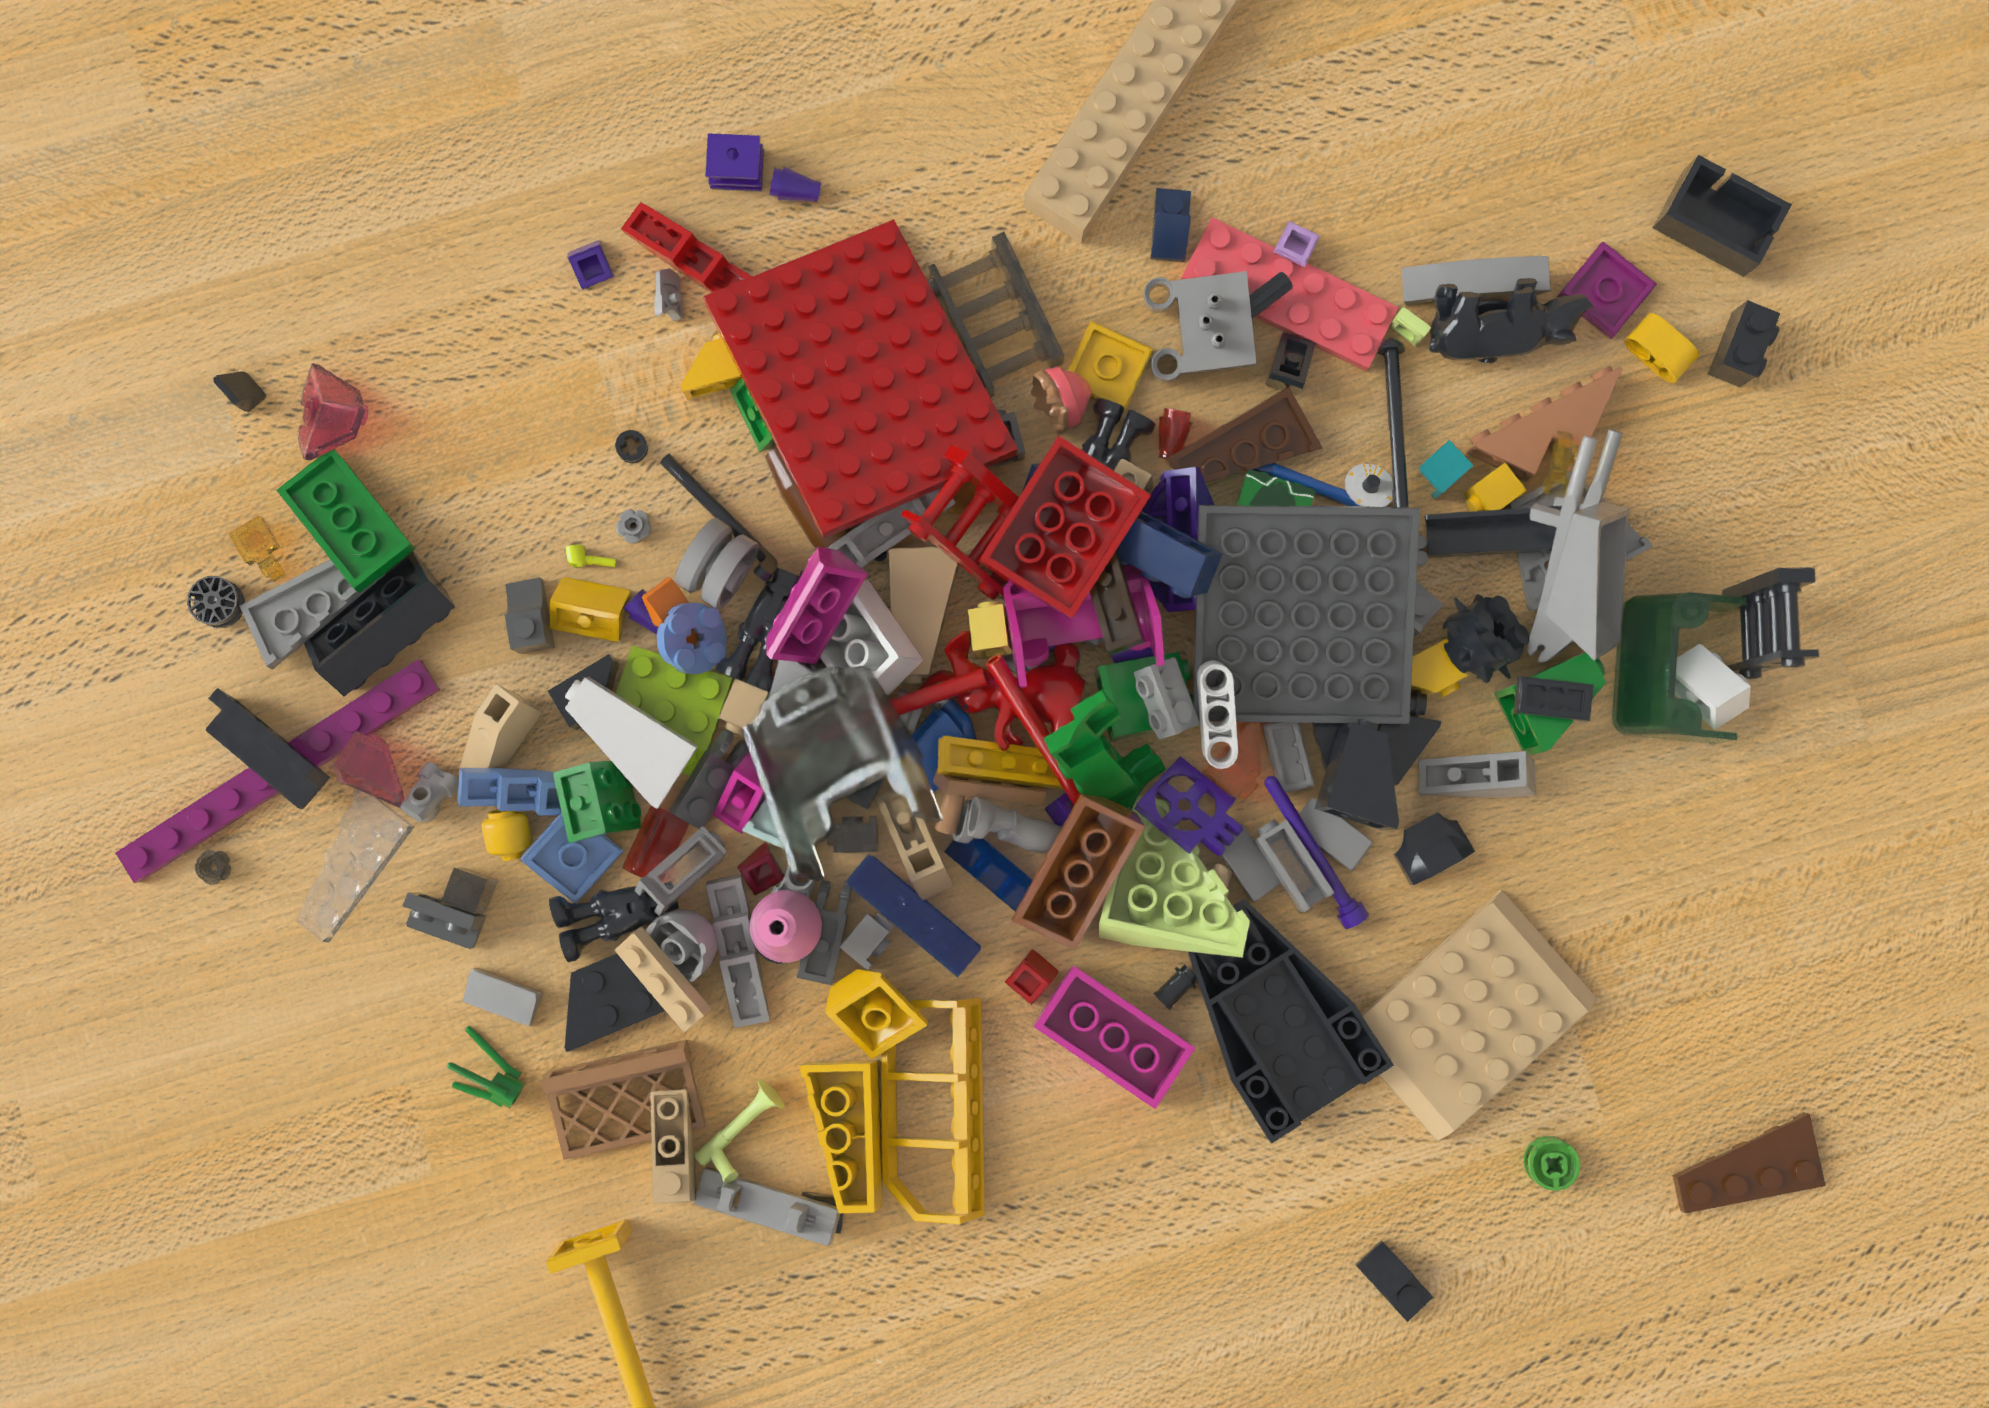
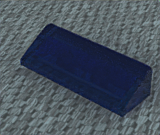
[944,838,1033,912]

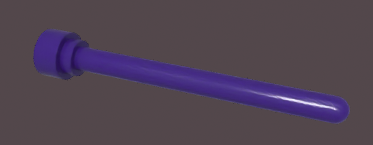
[1264,776,1369,929]

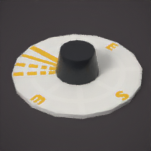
[1345,464,1393,507]

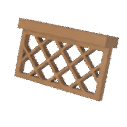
[541,1040,706,1160]

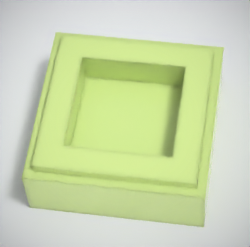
[1390,306,1432,346]

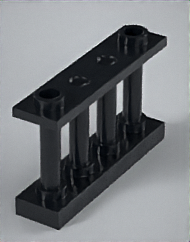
[1722,567,1819,679]

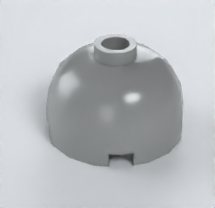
[645,909,718,983]

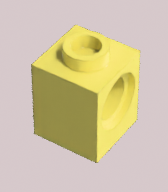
[968,601,1013,659]

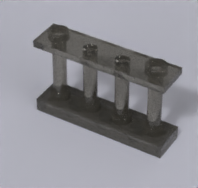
[927,232,1064,398]

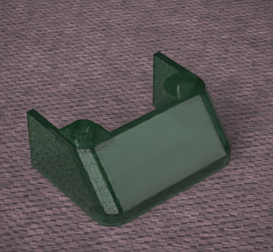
[1612,592,1746,744]

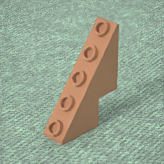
[1466,366,1623,481]

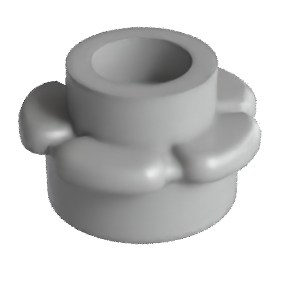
[616,509,651,543]

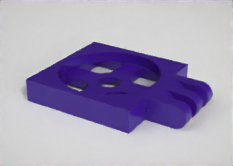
[1134,756,1243,856]

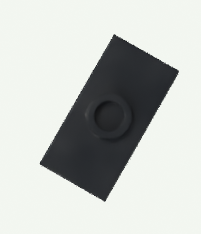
[1514,676,1593,722]

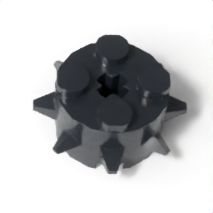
[1442,594,1529,683]

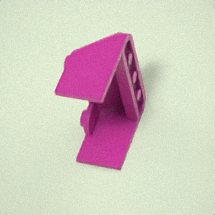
[1003,565,1164,687]

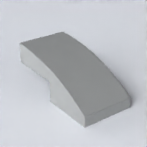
[1299,798,1373,872]

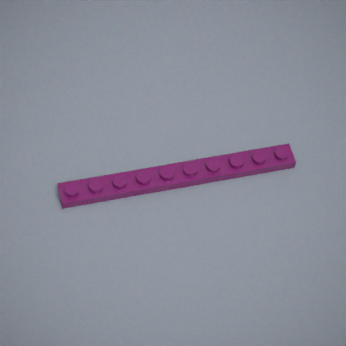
[115,659,440,883]

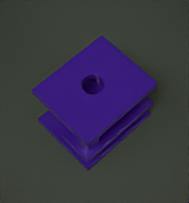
[705,133,764,191]

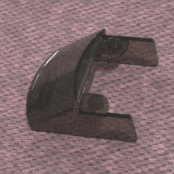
[742,666,943,881]

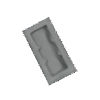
[1262,722,1315,792]

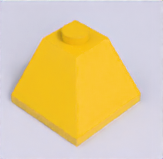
[825,969,928,1059]

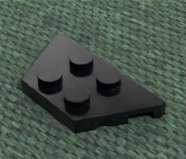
[1312,716,1441,786]
[564,954,665,1052]

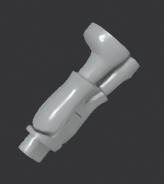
[953,797,1062,854]

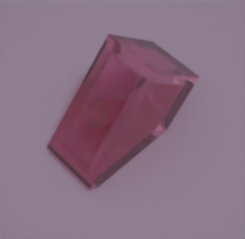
[333,731,405,808]

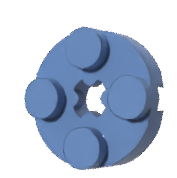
[657,603,727,674]

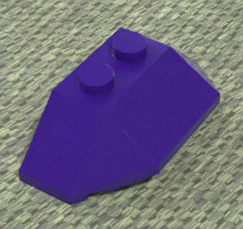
[1141,467,1215,612]

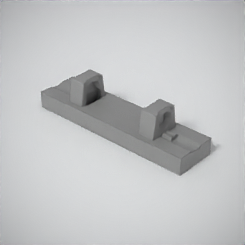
[694,1167,840,1246]

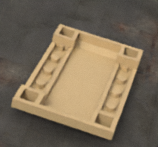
[1360,890,1597,1141]

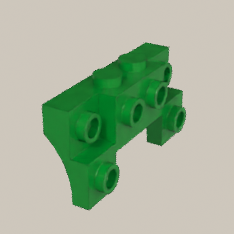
[1044,690,1166,810]

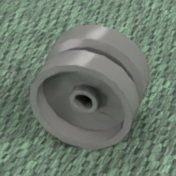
[674,518,759,610]

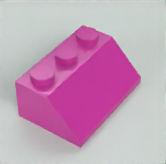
[766,546,868,664]

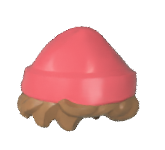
[1031,367,1091,434]

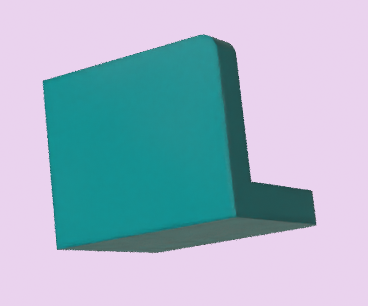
[1419,440,1473,499]

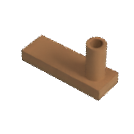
[933,769,1046,834]

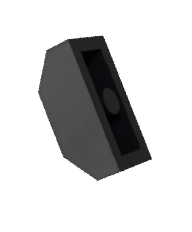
[1393,812,1475,885]

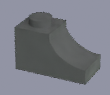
[504,577,555,654]

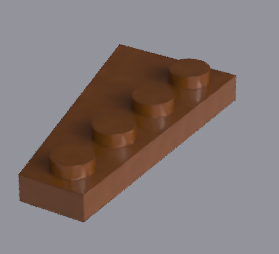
[1166,387,1323,483]
[1672,1113,1826,1213]

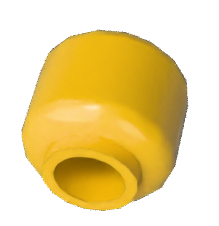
[482,808,532,861]

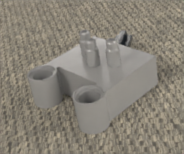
[1144,271,1293,382]

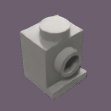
[840,912,894,970]

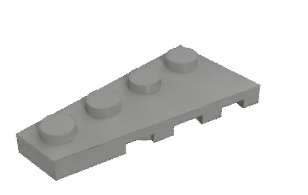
[240,560,385,670]

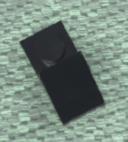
[1265,333,1316,395]
[1355,1240,1433,1322]

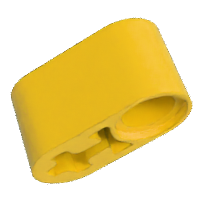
[1624,313,1699,383]

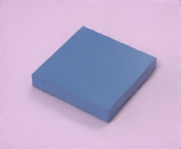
[520,812,623,904]

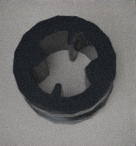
[615,430,648,464]

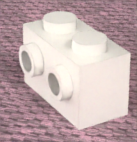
[1665,644,1751,730]

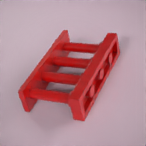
[901,445,1019,601]

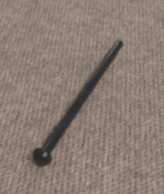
[1378,338,1409,507]

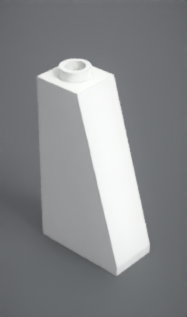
[565,677,698,809]

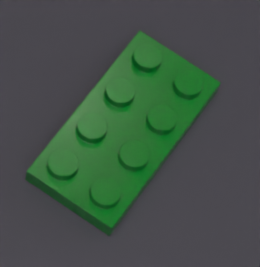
[276,446,415,593]

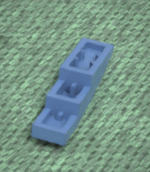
[457,768,561,816]

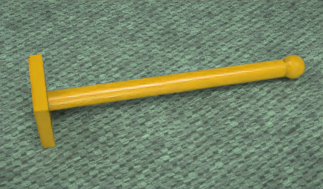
[546,1219,656,1408]

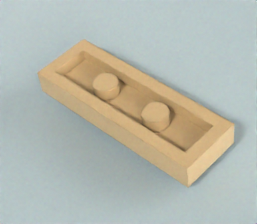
[614,926,711,1032]

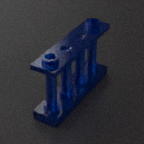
[845,854,982,978]

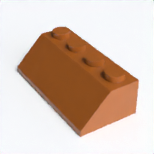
[1012,794,1146,950]

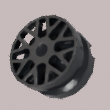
[187,576,245,628]

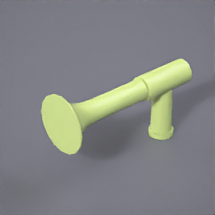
[694,1079,785,1183]

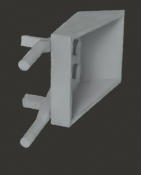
[1527,429,1630,662]

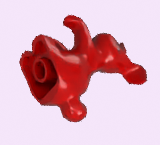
[918,631,1086,751]

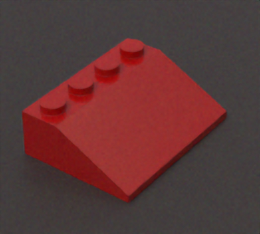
[978,435,1151,619]

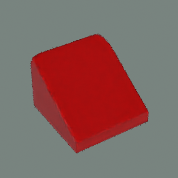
[1005,949,1059,1005]

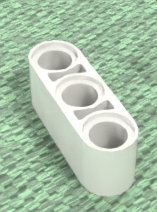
[1197,660,1238,769]

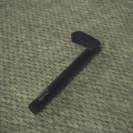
[660,454,778,582]

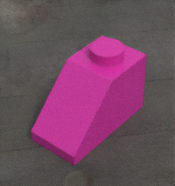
[713,747,784,834]

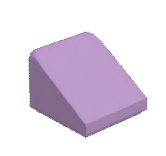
[1274,221,1320,267]

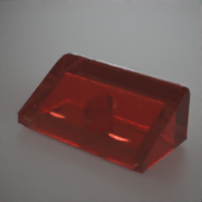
[623,806,689,882]

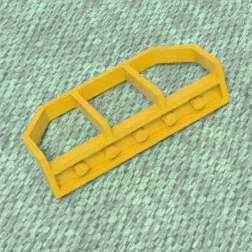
[881,998,985,1224]

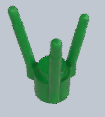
[447,1026,525,1109]

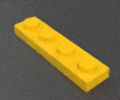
[938,736,1064,790]

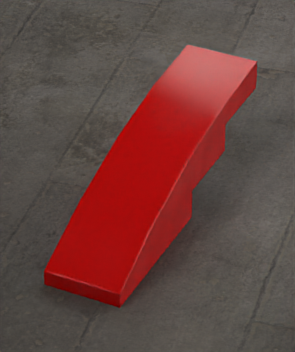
[621,202,752,293]

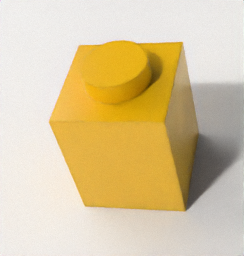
[1464,463,1527,511]

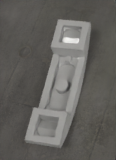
[827,488,956,568]

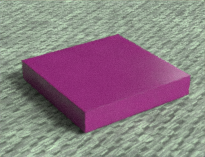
[1557,241,1657,339]

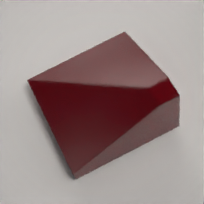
[737,842,785,896]

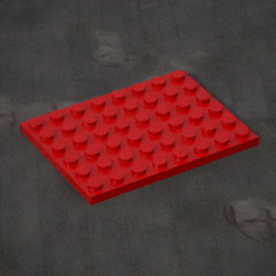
[703,219,1018,539]

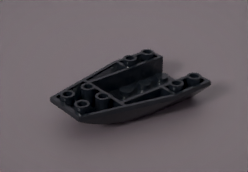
[1188,899,1394,1144]

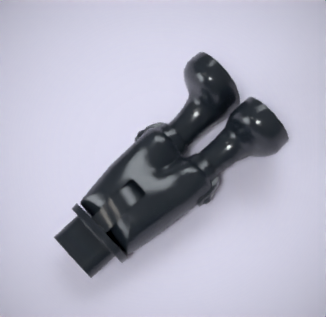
[1082,398,1156,471]
[715,567,800,693]
[549,881,679,962]

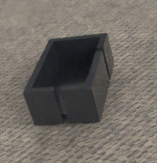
[1652,155,1792,277]

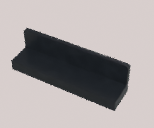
[1424,506,1562,558]
[206,688,331,810]

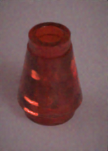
[1158,408,1193,459]

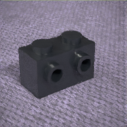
[1708,300,1780,387]

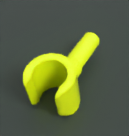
[566,545,616,568]

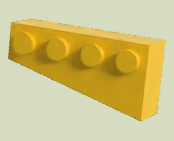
[798,1060,883,1213]

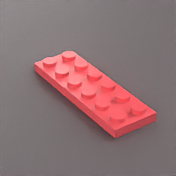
[1181,217,1399,371]

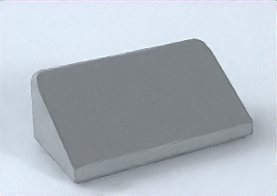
[1217,823,1280,902]
[463,968,543,1026]

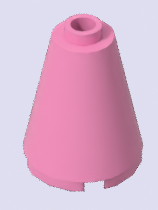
[750,890,822,963]

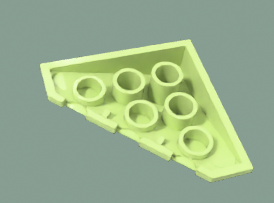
[1099,795,1250,957]

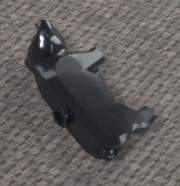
[1429,278,1594,363]

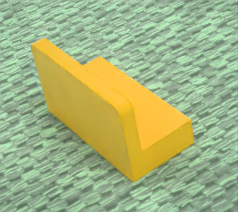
[550,577,630,642]

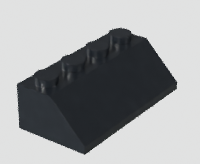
[304,551,455,697]

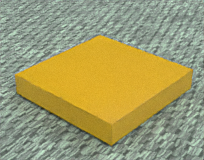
[1068,321,1154,414]

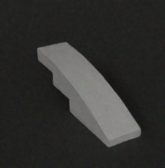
[1402,256,1551,305]
[706,874,770,1028]

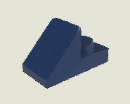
[1150,188,1191,262]

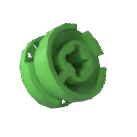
[1523,1135,1580,1191]

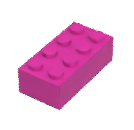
[1033,964,1195,1109]

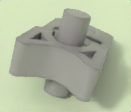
[654,268,683,321]

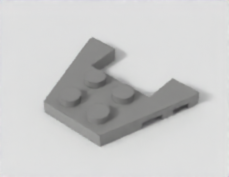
[1507,470,1653,612]

